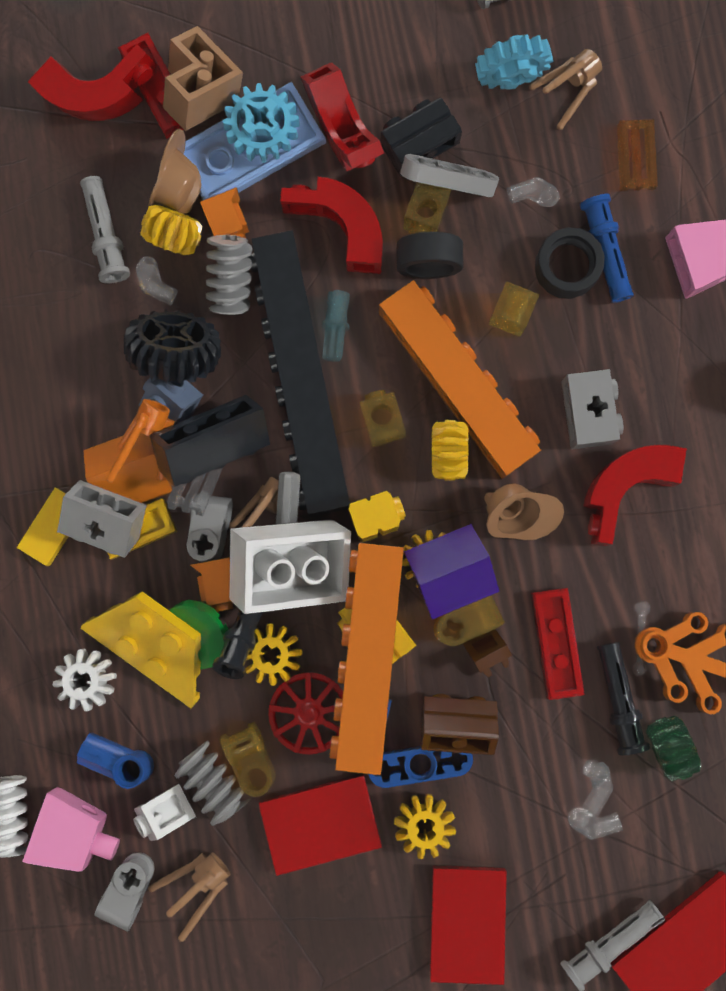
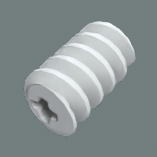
[0,775,28,858]

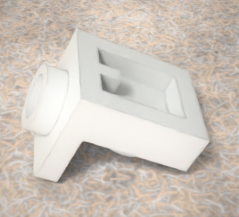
[133,784,196,841]

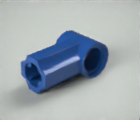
[76,732,154,789]

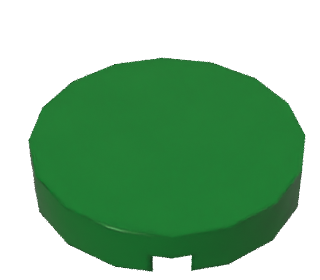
[169,600,229,670]

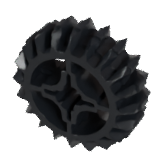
[124,309,221,384]

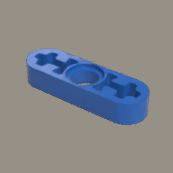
[369,746,473,788]

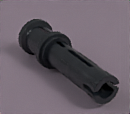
[212,609,263,679]
[597,642,651,755]

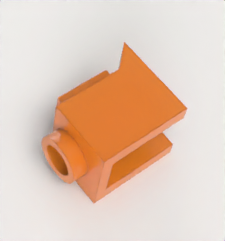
[200,187,249,239]
[190,557,234,612]

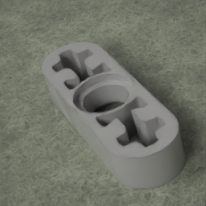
[400,154,499,197]

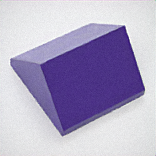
[404,524,500,619]

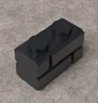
[380,97,462,177]

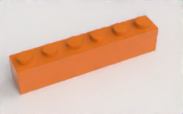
[379,280,541,479]
[330,543,404,775]

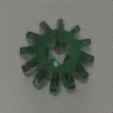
[646,716,701,782]

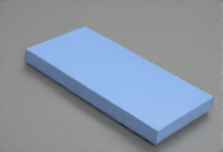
[184,81,326,200]

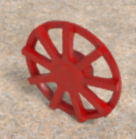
[269,672,343,754]

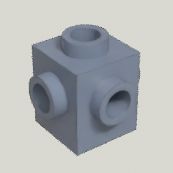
[139,378,203,425]

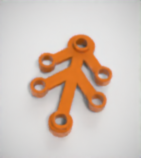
[635,612,726,714]

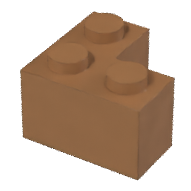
[163,26,243,131]

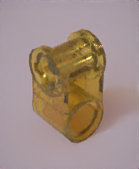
[433,595,505,646]
[220,721,276,797]

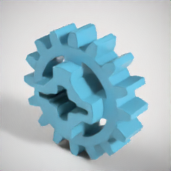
[475,34,553,90]
[223,83,300,163]

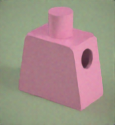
[665,220,726,299]
[22,787,120,872]

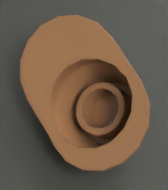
[149,129,201,214]
[484,483,564,540]

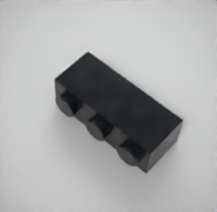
[150,395,270,487]

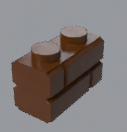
[421,694,499,755]

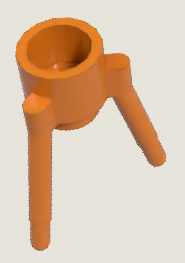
[107,399,175,483]

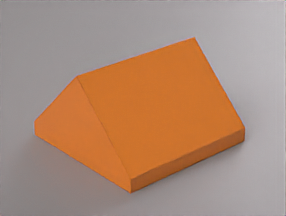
[83,433,174,503]

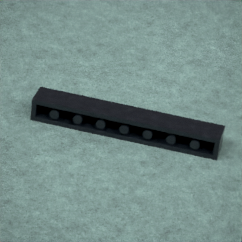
[248,230,350,517]

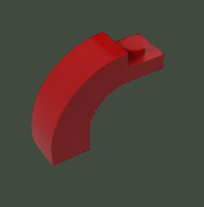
[28,44,157,121]
[301,62,384,171]
[280,176,383,274]
[583,445,687,546]

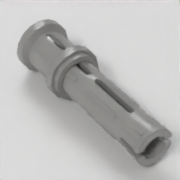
[80,176,130,284]
[560,900,665,991]

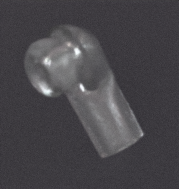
[507,177,560,207]
[136,256,178,305]
[583,759,613,816]
[568,806,623,840]

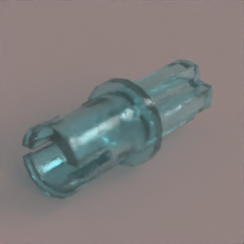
[322,290,350,362]

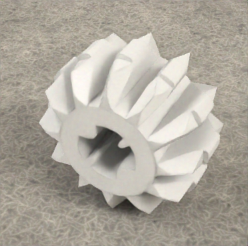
[52,649,117,711]

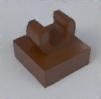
[463,627,512,677]

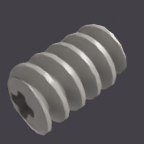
[206,235,252,315]
[174,740,251,826]

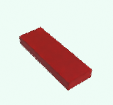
[118,32,184,139]
[531,588,585,700]

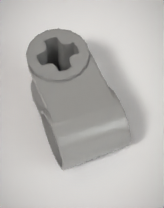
[187,494,233,562]
[94,852,155,932]

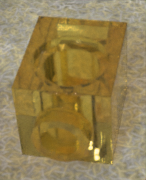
[403,182,451,234]
[489,281,540,337]
[360,390,406,447]

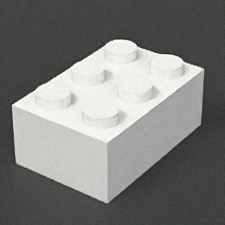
[229,520,351,614]

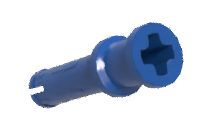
[579,194,634,303]

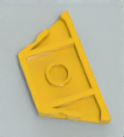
[80,591,201,709]

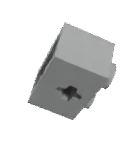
[561,369,624,450]
[57,480,147,558]

